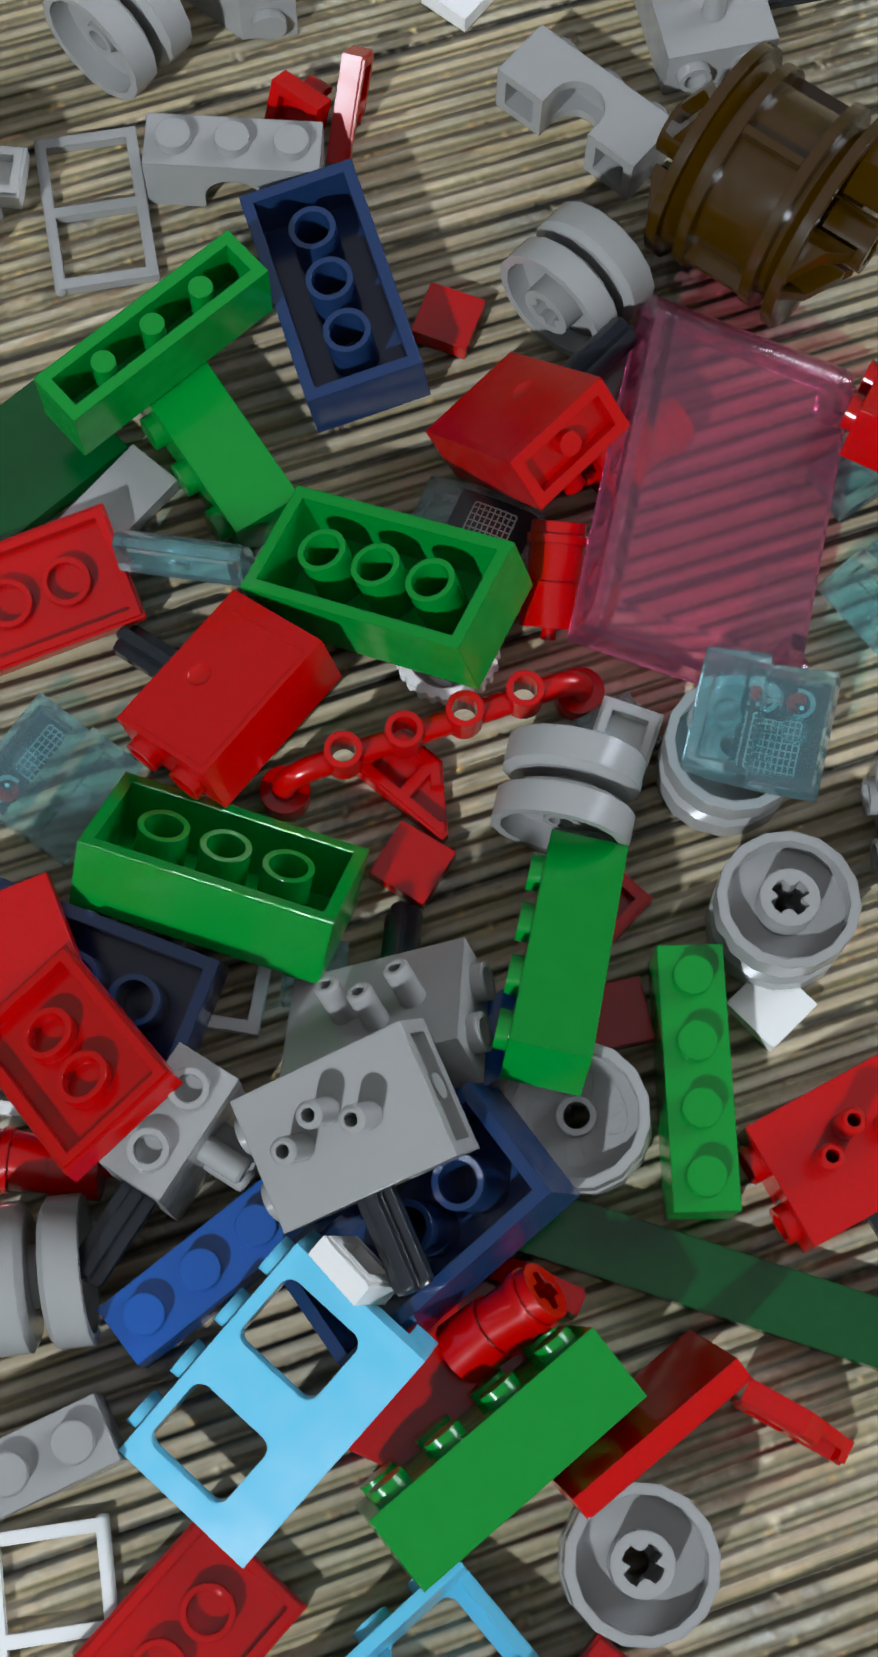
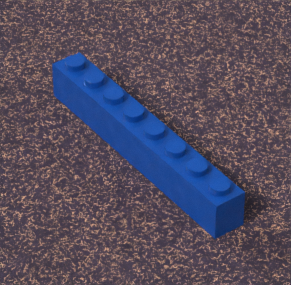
[96,988,516,1369]

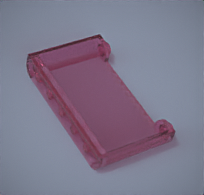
[567,295,857,685]

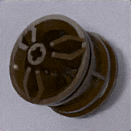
[644,41,878,328]

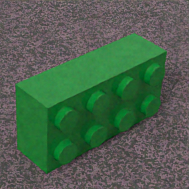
[240,485,533,690]
[69,772,369,984]
[355,1324,647,1593]

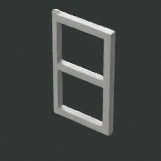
[34,126,161,297]

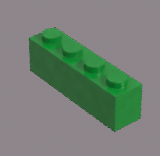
[34,230,273,456]
[139,362,295,554]
[492,829,628,1096]
[648,944,742,1221]

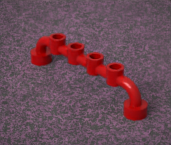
[260,667,605,821]

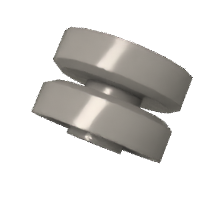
[42,0,192,100]
[500,201,655,357]
[654,676,790,836]
[490,723,647,852]
[704,831,862,990]
[504,1043,652,1197]
[0,1192,101,1358]
[557,1482,721,1649]

